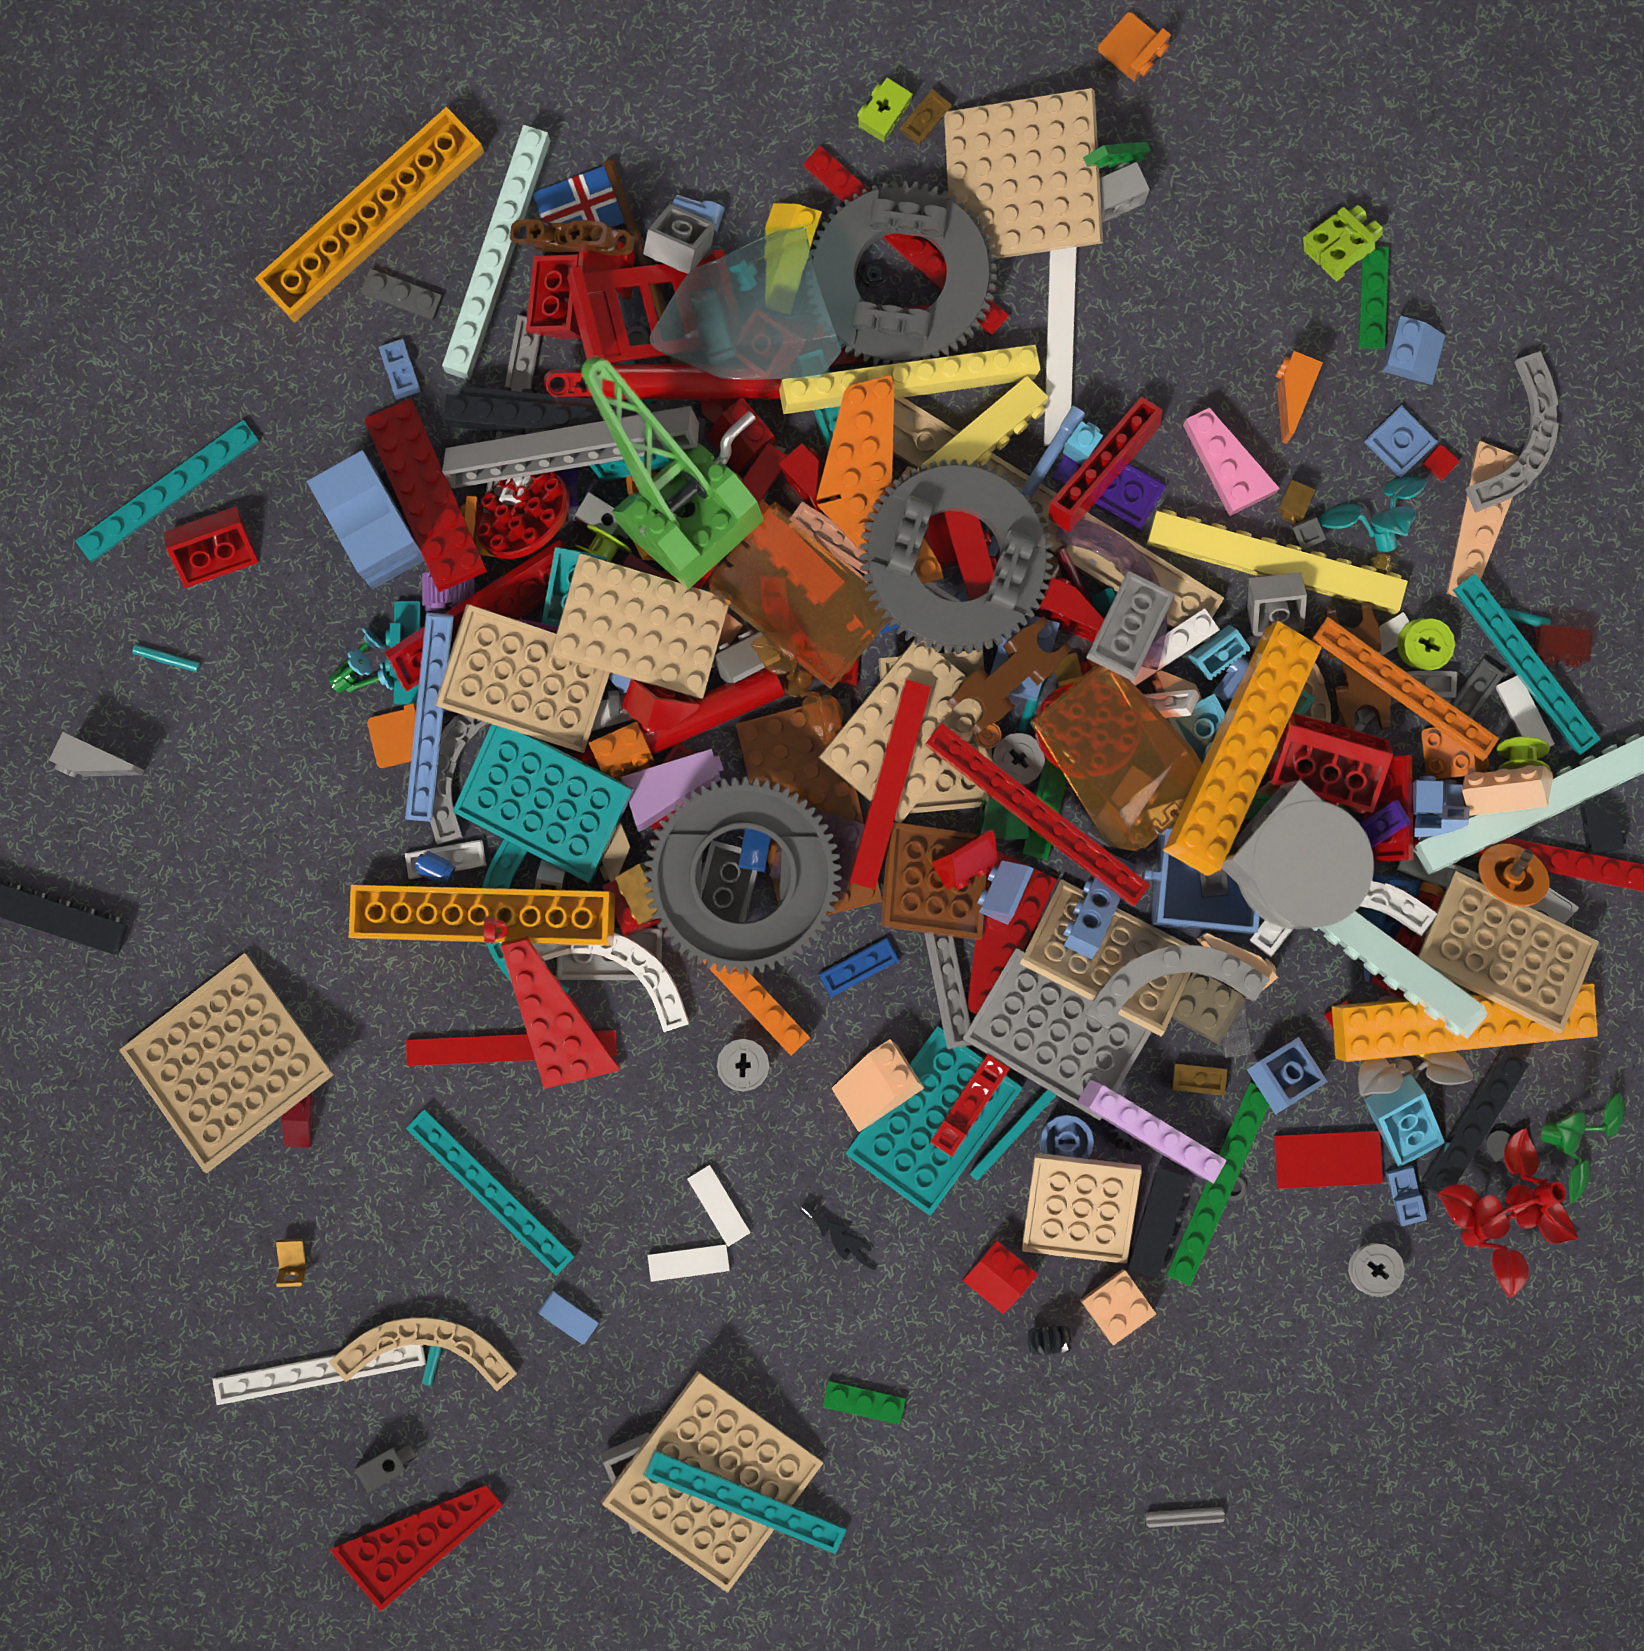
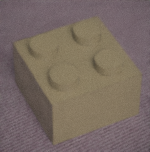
[1172,973,1246,1045]

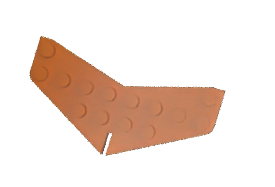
[816,375,943,584]

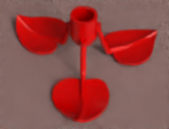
[1476,1128,1578,1244]
[1437,1184,1542,1298]

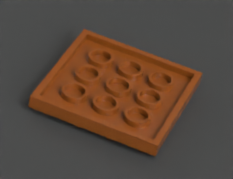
[881,822,987,940]

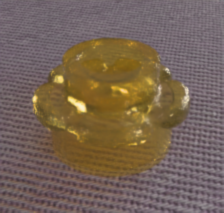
[1370,554,1396,574]

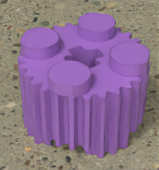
[422,572,475,612]

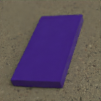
[1051,455,1167,530]

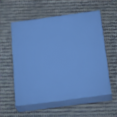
[1364,405,1438,478]

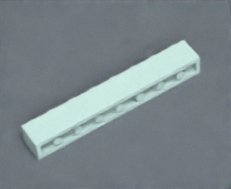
[1312,911,1488,1038]

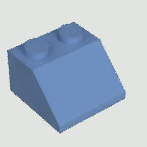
[1383,316,1446,385]
[978,861,1034,925]

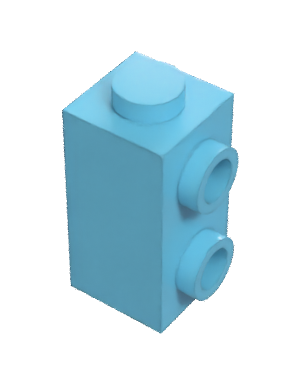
[1063,421,1103,466]

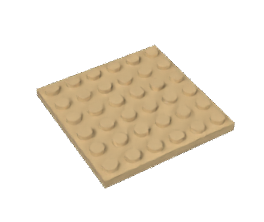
[944,88,1103,259]
[120,953,334,1173]
[601,1371,823,1593]

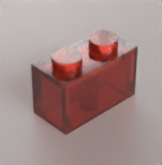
[1534,624,1593,668]

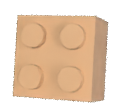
[1080,1269,1156,1345]

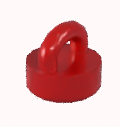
[484,916,508,943]

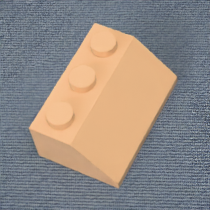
[1462,765,1553,816]

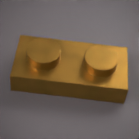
[900,89,952,146]
[1171,1064,1227,1095]

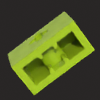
[857,78,913,143]

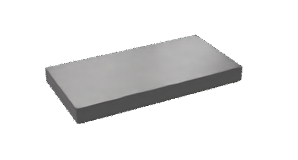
[1086,571,1175,681]
[557,928,662,980]

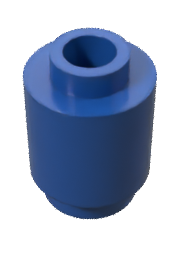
[414,851,456,885]

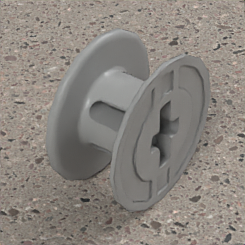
[992,733,1045,786]
[717,1039,769,1092]
[1348,1243,1405,1297]

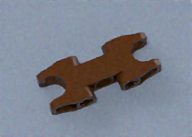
[509,219,635,256]
[1325,602,1391,731]
[947,616,1072,735]

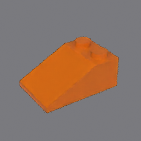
[1276,351,1323,444]

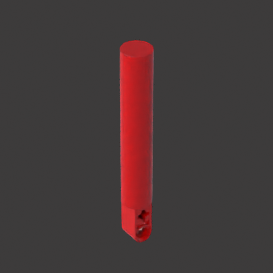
[544,364,792,400]
[569,664,785,771]

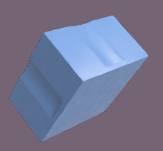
[307,450,425,589]

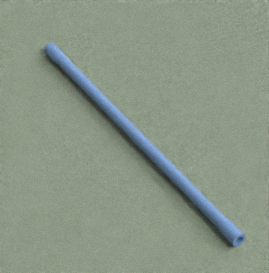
[931,406,1085,649]

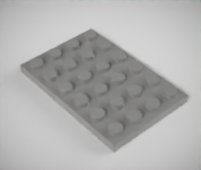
[963,948,1152,1120]

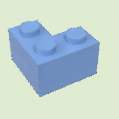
[1412,776,1464,817]

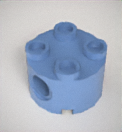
[1039,1115,1094,1159]

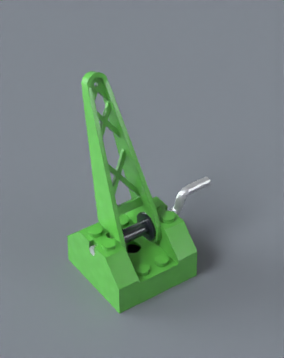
[582,356,764,589]

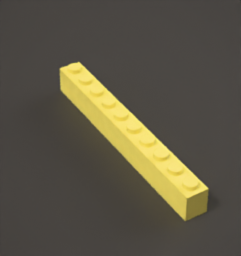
[779,345,1040,414]
[1146,509,1408,614]

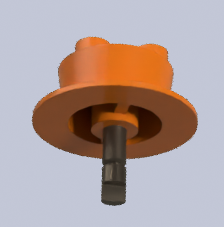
[1478,844,1549,906]

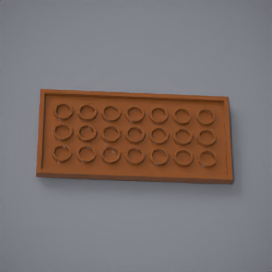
[736,698,883,916]

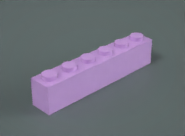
[1077,1080,1227,1183]

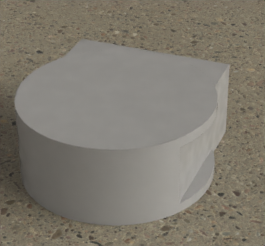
[1222,780,1374,929]

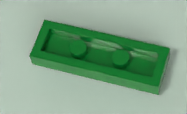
[822,1380,906,1425]

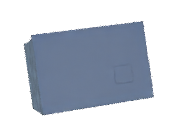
[1142,829,1259,936]

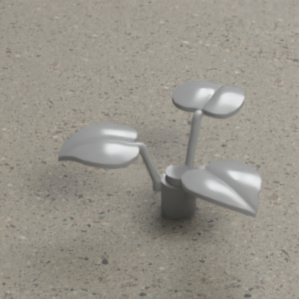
[1358,996,1473,1096]

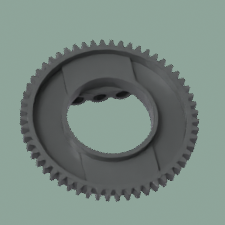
[806,181,997,367]
[859,459,1053,655]
[643,777,841,975]

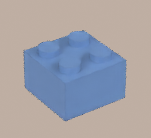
[1247,1037,1328,1115]

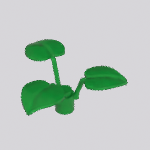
[1541,1092,1625,1204]

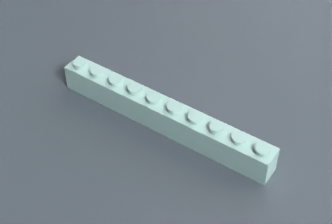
[442,125,550,380]
[1414,733,1644,876]

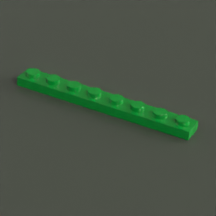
[1166,1082,1269,1286]

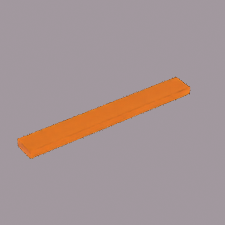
[1312,617,1499,761]

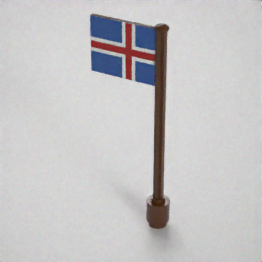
[532,159,696,364]

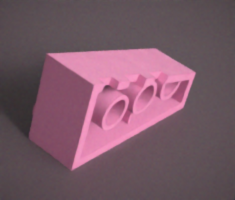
[1183,408,1279,516]

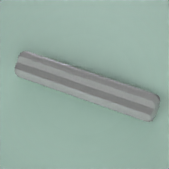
[1146,1507,1225,1527]

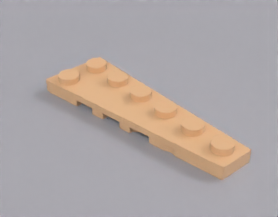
[1447,441,1518,598]

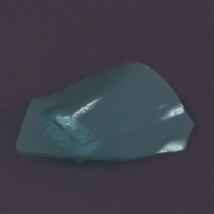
[650,227,842,380]

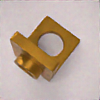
[1054,653,1085,687]
[276,1238,307,1287]

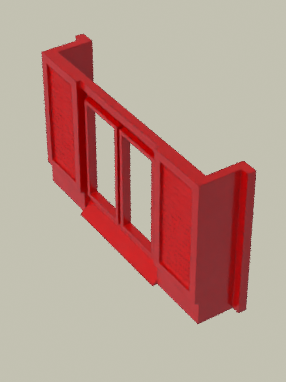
[567,249,744,364]

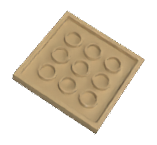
[1022,1153,1141,1264]

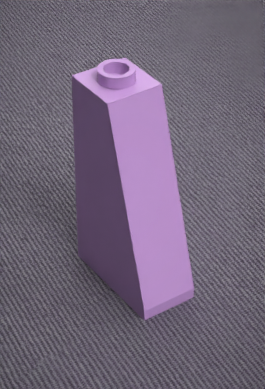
[621,749,723,832]

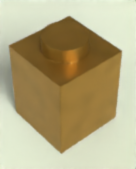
[1277,480,1315,523]

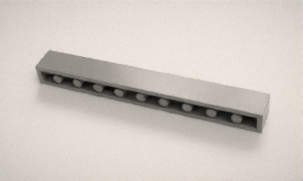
[442,406,699,488]

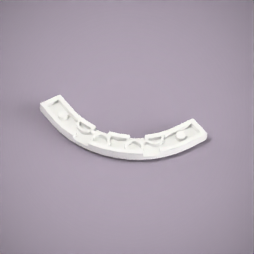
[1250,881,1437,957]
[533,931,689,1032]

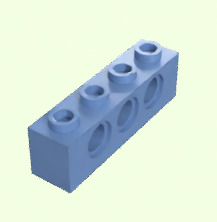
[1063,852,1135,959]

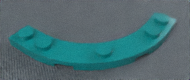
[483,839,570,993]

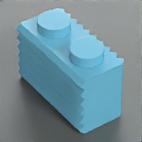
[1188,624,1250,680]

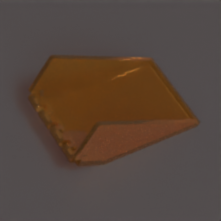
[708,502,891,689]
[1032,664,1202,851]

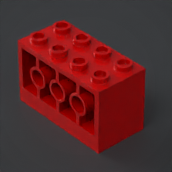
[1269,712,1393,813]

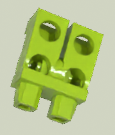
[1303,205,1383,282]

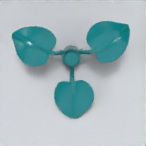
[1318,477,1427,552]

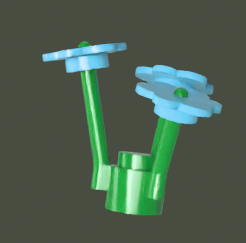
[328,627,394,693]

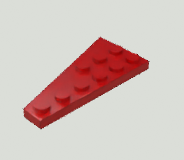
[967,851,1057,1015]
[501,936,621,1089]
[330,1484,504,1612]

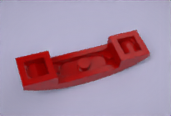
[930,1054,1010,1157]

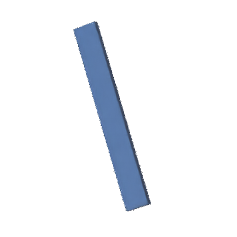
[405,612,453,822]

